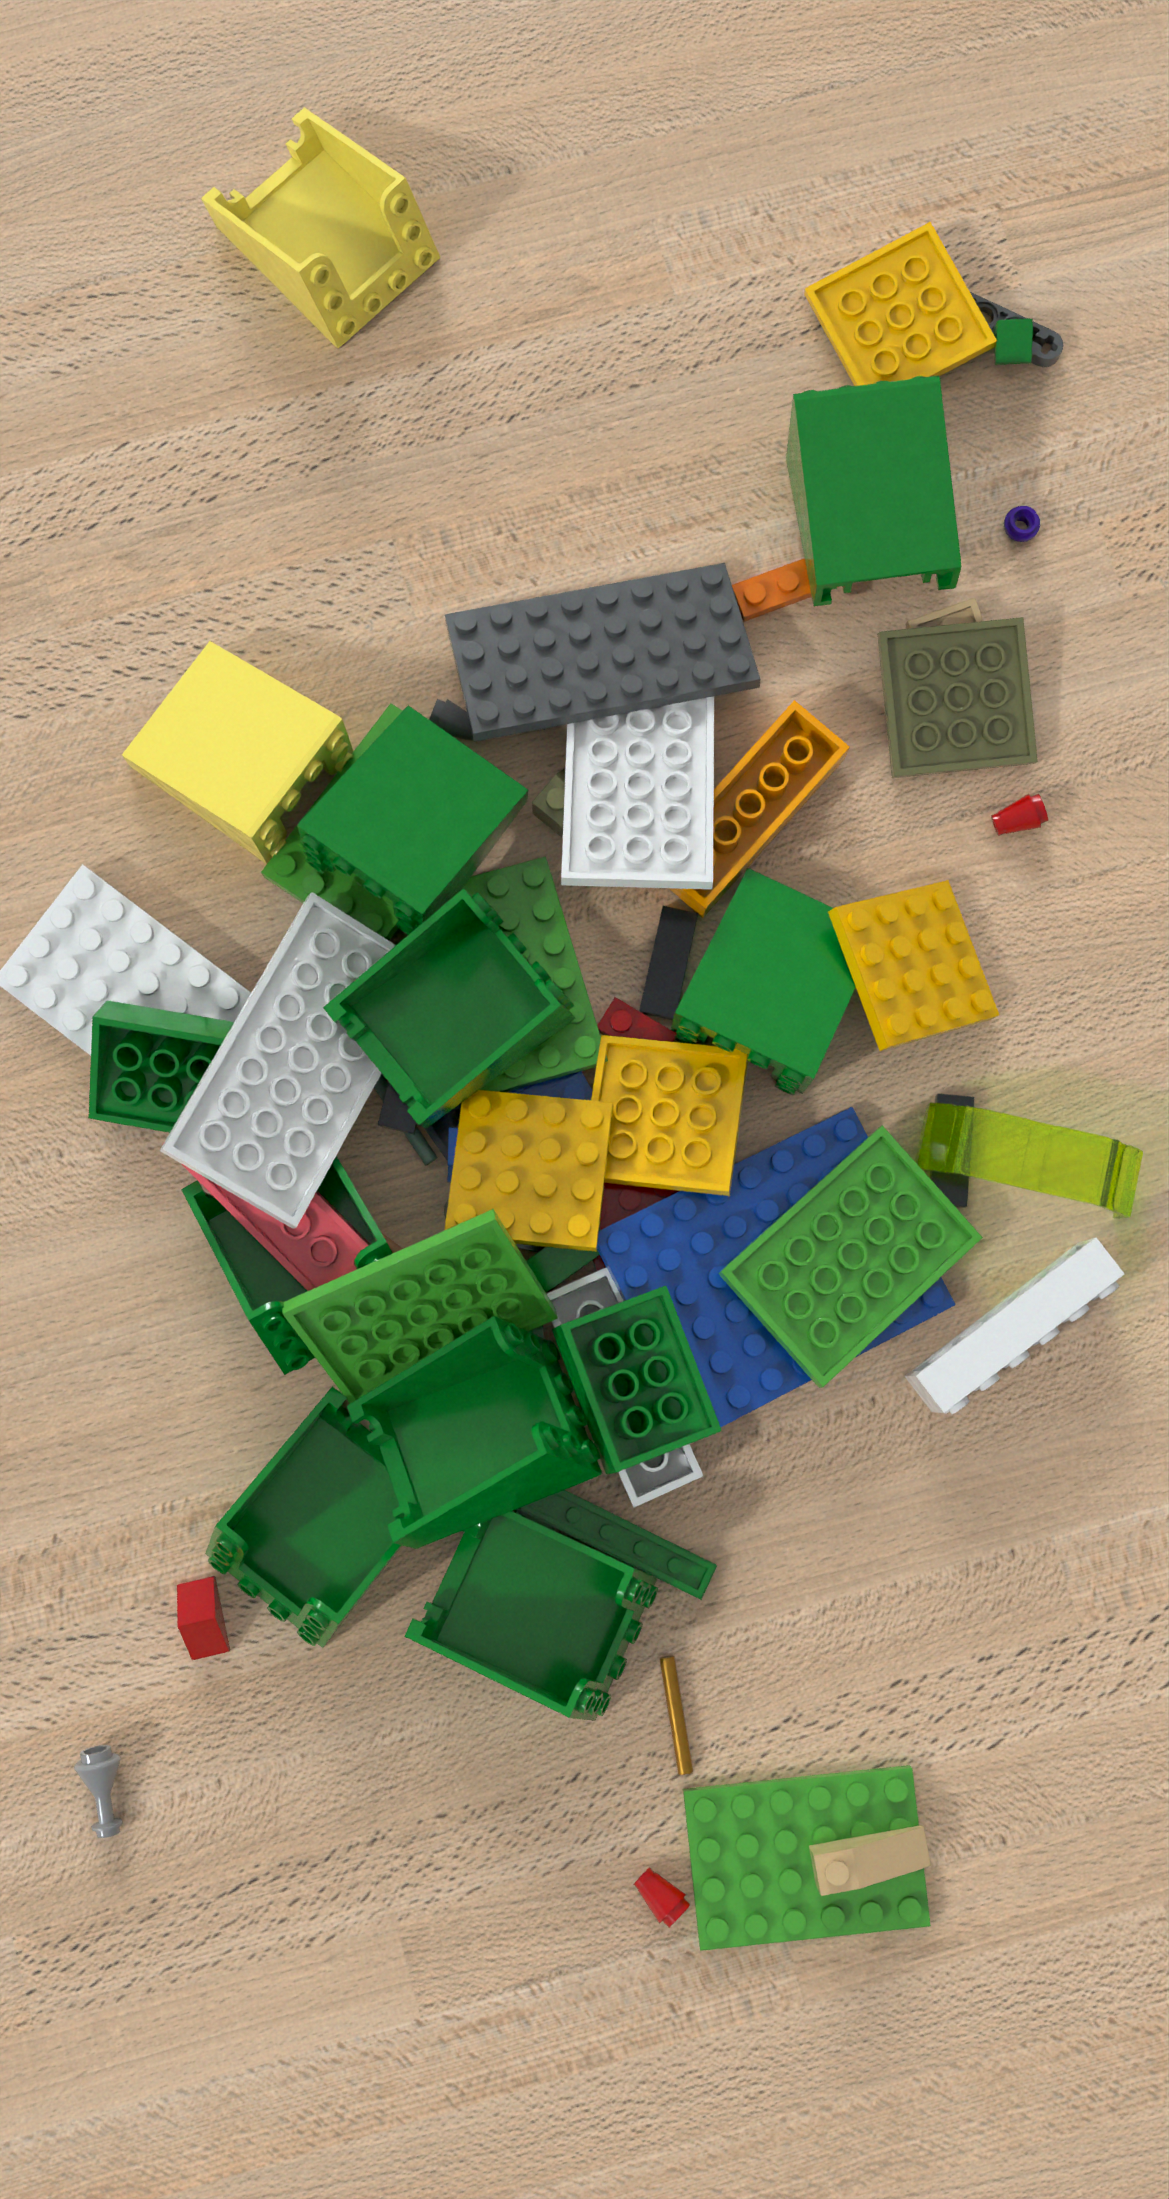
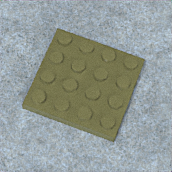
[877,617,1038,778]

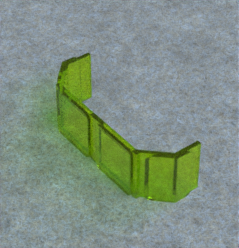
[915,1102,1143,1219]

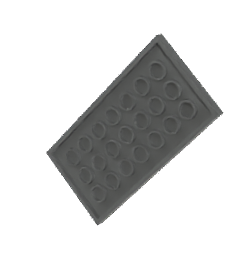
[445,563,761,742]

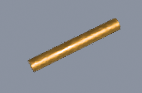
[659,1655,693,1775]

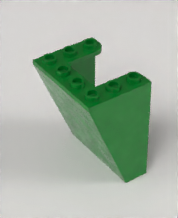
[786,376,962,607]
[297,705,528,935]
[671,868,856,1095]
[323,888,575,1128]
[181,1156,393,1375]
[347,1316,603,1549]
[205,1386,402,1648]
[404,1511,658,1721]

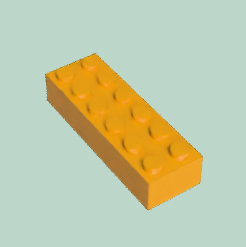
[669,700,850,918]

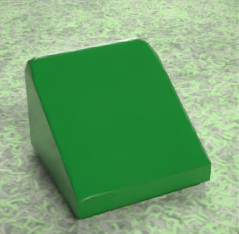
[994,318,1033,365]

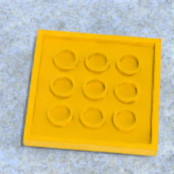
[804,222,997,386]
[828,880,1000,1051]
[591,1035,748,1196]
[444,1090,613,1252]

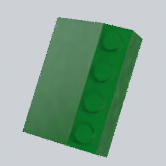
[88,1000,234,1133]
[552,1286,722,1474]

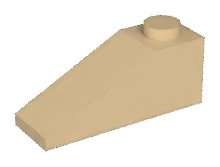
[809,1825,931,1896]

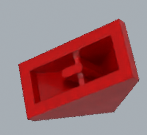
[177,1576,230,1660]

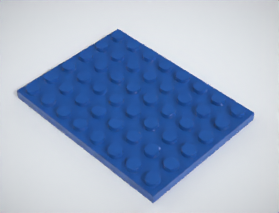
[597,1107,956,1427]

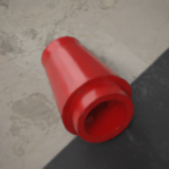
[991,794,1048,836]
[633,1867,690,1928]

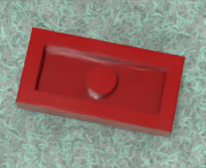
[597,997,676,1042]

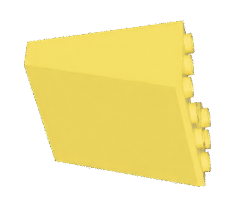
[201,107,441,349]
[122,641,354,864]

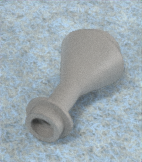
[74,1745,123,1838]

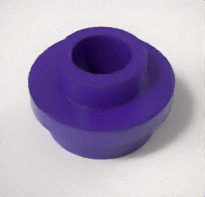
[1004,506,1040,542]

